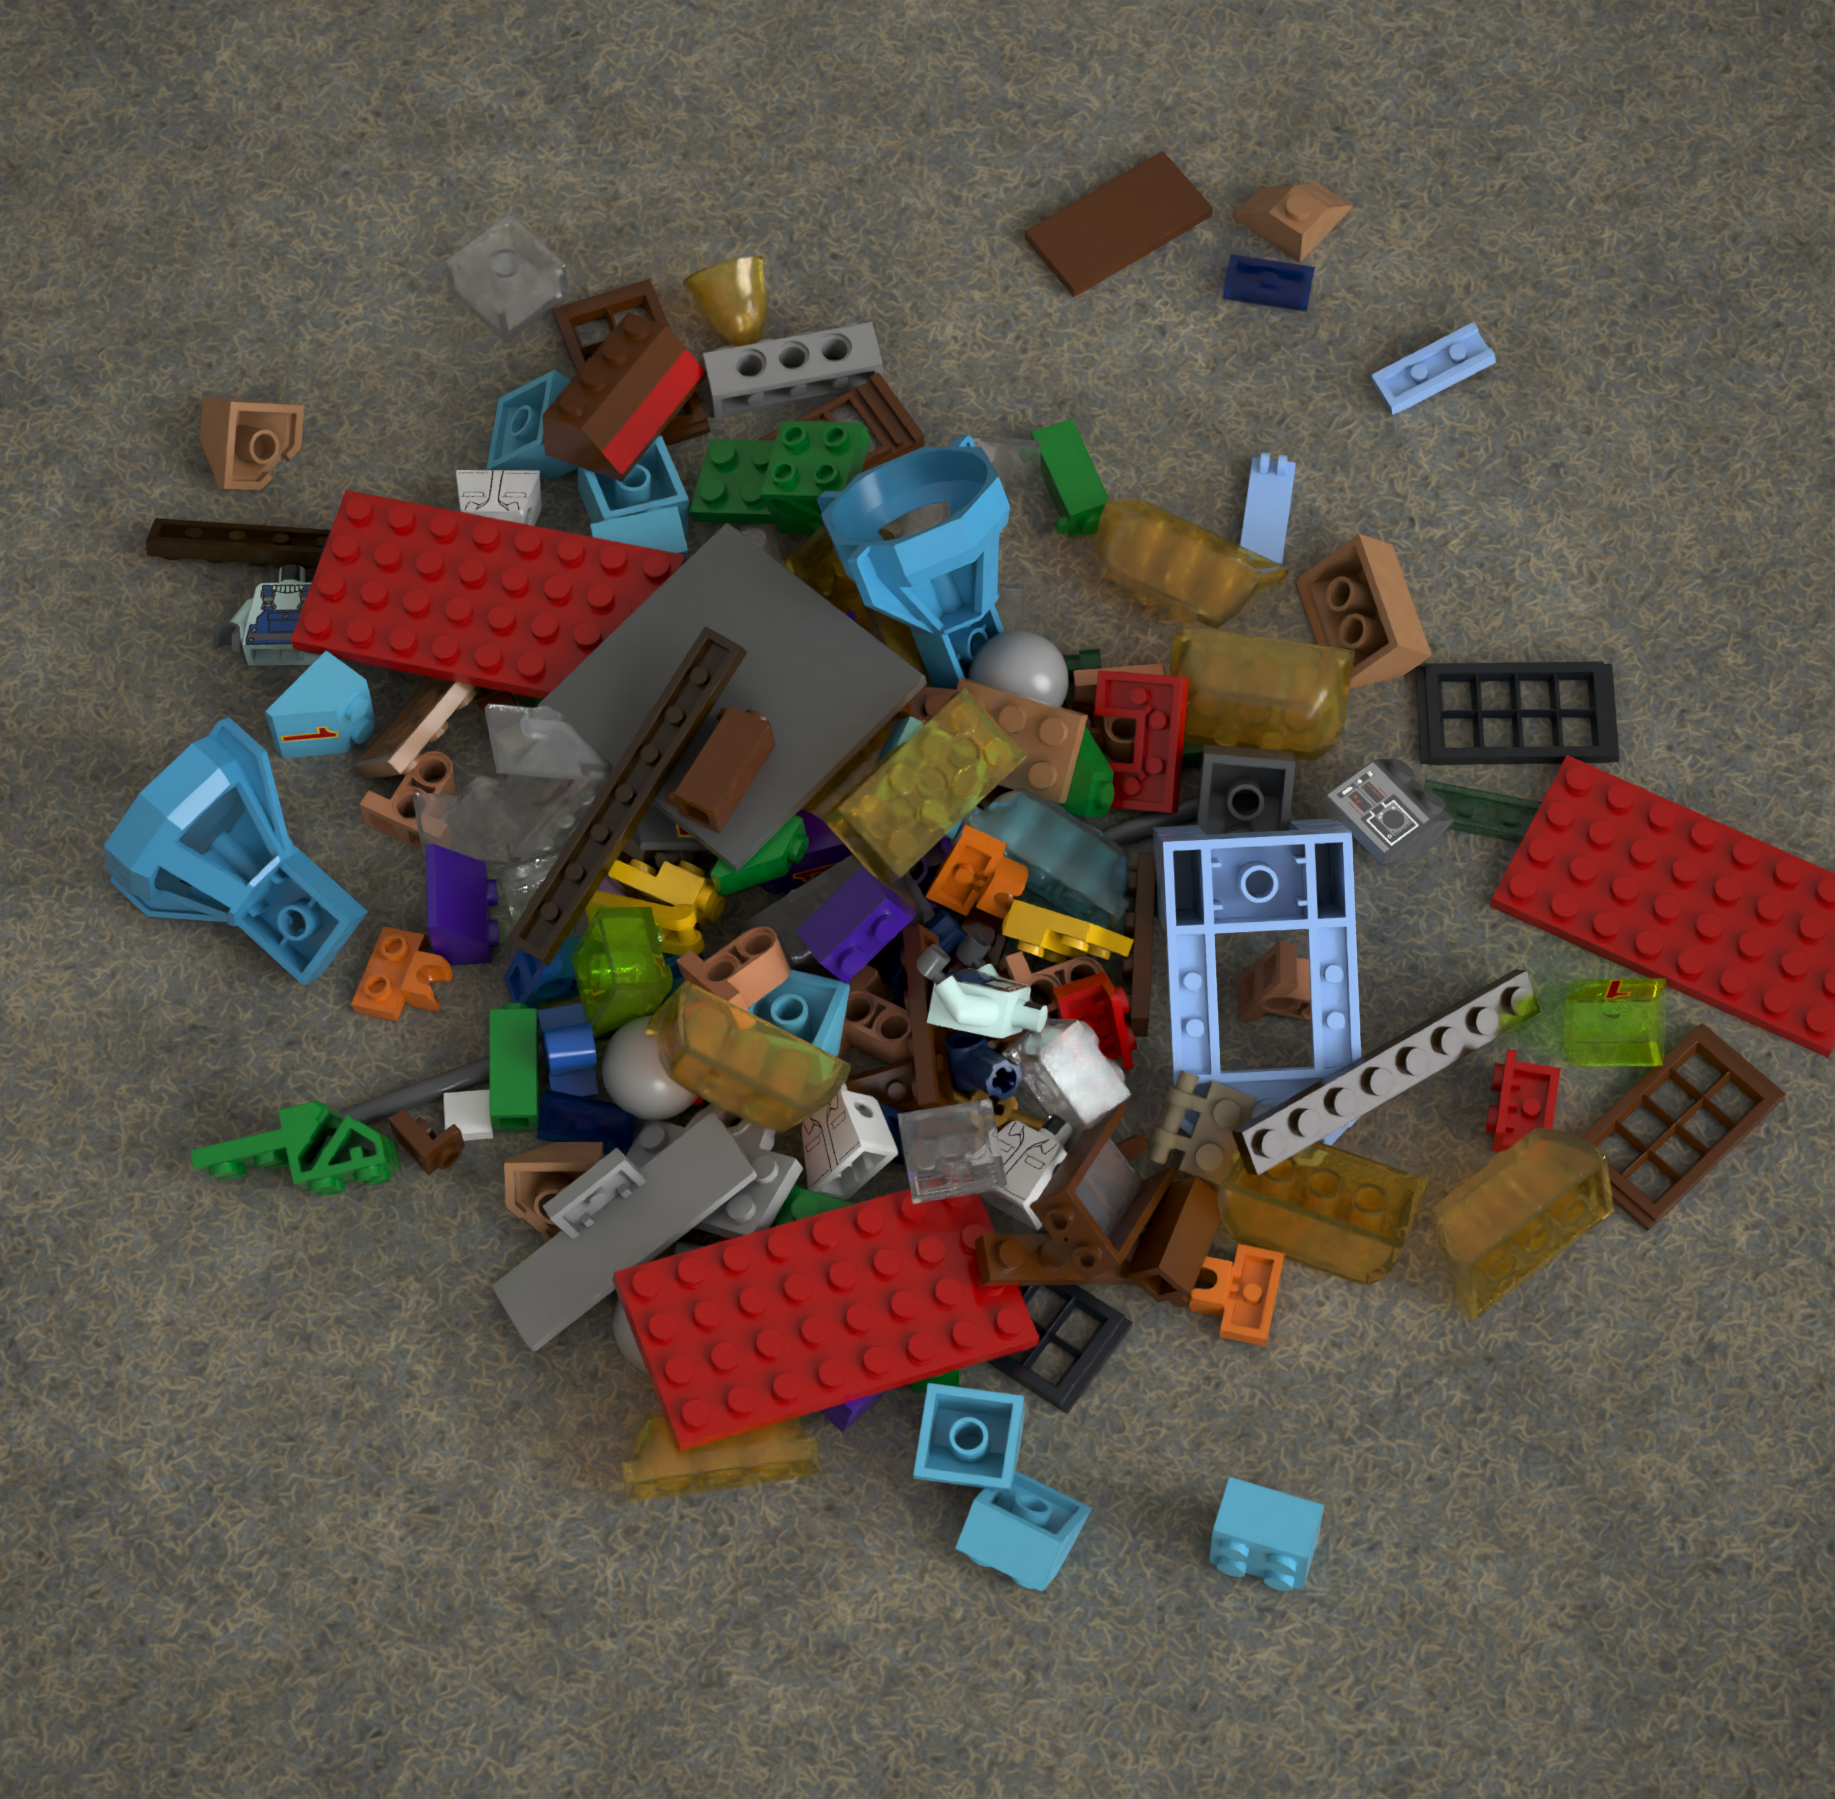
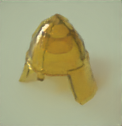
[683,256,769,347]

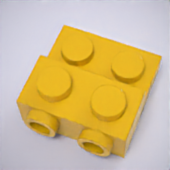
[608,859,726,930]
[1002,899,1134,964]

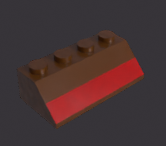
[542,312,706,481]

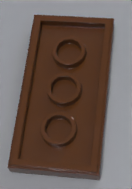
[1025,151,1213,297]

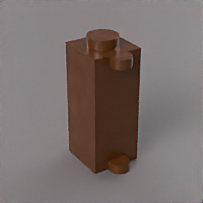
[665,705,775,834]
[1127,1176,1228,1307]

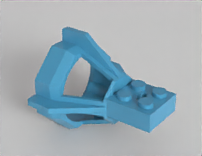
[817,435,1010,689]
[103,717,368,986]

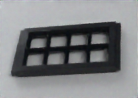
[1415,662,1620,765]
[986,1285,1133,1414]

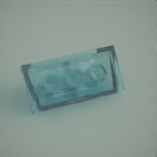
[956,787,1130,932]

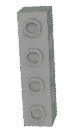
[703,322,883,418]

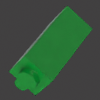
[1019,419,1111,537]
[489,1003,539,1133]

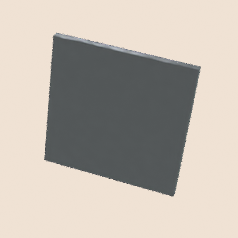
[537,522,926,873]

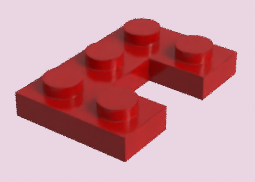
[1094,670,1189,813]

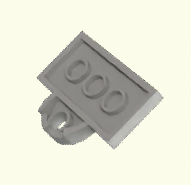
[626,1098,803,1239]

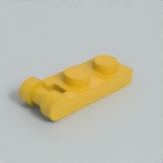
[585,890,705,956]

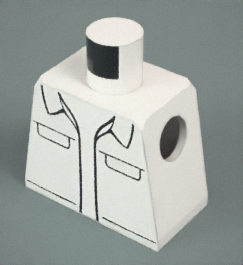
[456,470,542,526]
[801,1080,898,1200]
[959,1115,1074,1231]

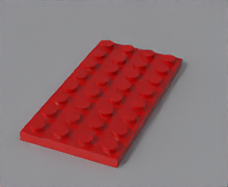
[290,490,686,699]
[1490,755,1835,1058]
[612,1172,1040,1452]

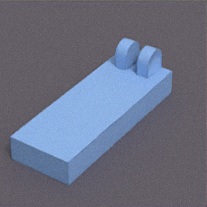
[1371,322,1496,415]
[1238,453,1296,571]

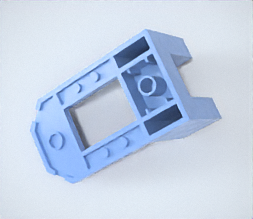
[1153,818,1361,1167]

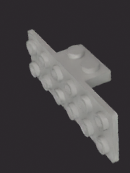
[492,1112,757,1352]

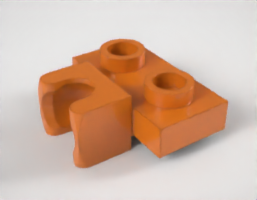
[926,824,1029,919]
[351,926,453,1022]
[1189,1244,1285,1347]

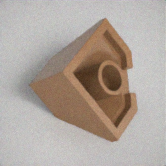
[1233,183,1352,263]
[200,396,305,490]
[504,1142,604,1243]

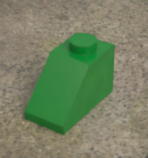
[1038,725,1114,817]
[710,815,809,896]

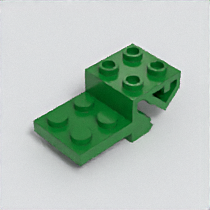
[689,421,871,535]
[190,1101,402,1197]

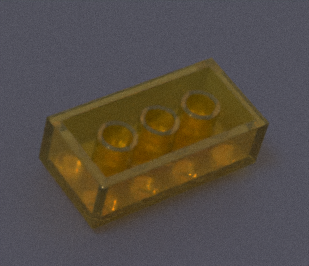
[821,687,1027,886]

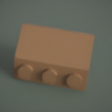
[1295,534,1432,692]

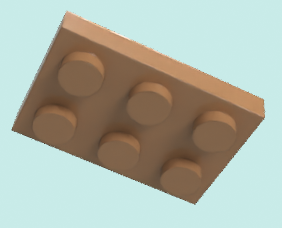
[352,677,477,779]
[954,678,1088,804]

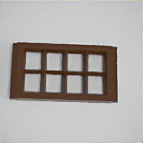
[552,279,711,446]
[1564,1023,1786,1231]

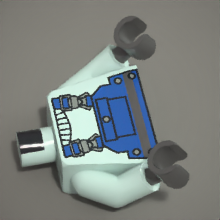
[213,564,321,665]
[917,933,1048,1038]

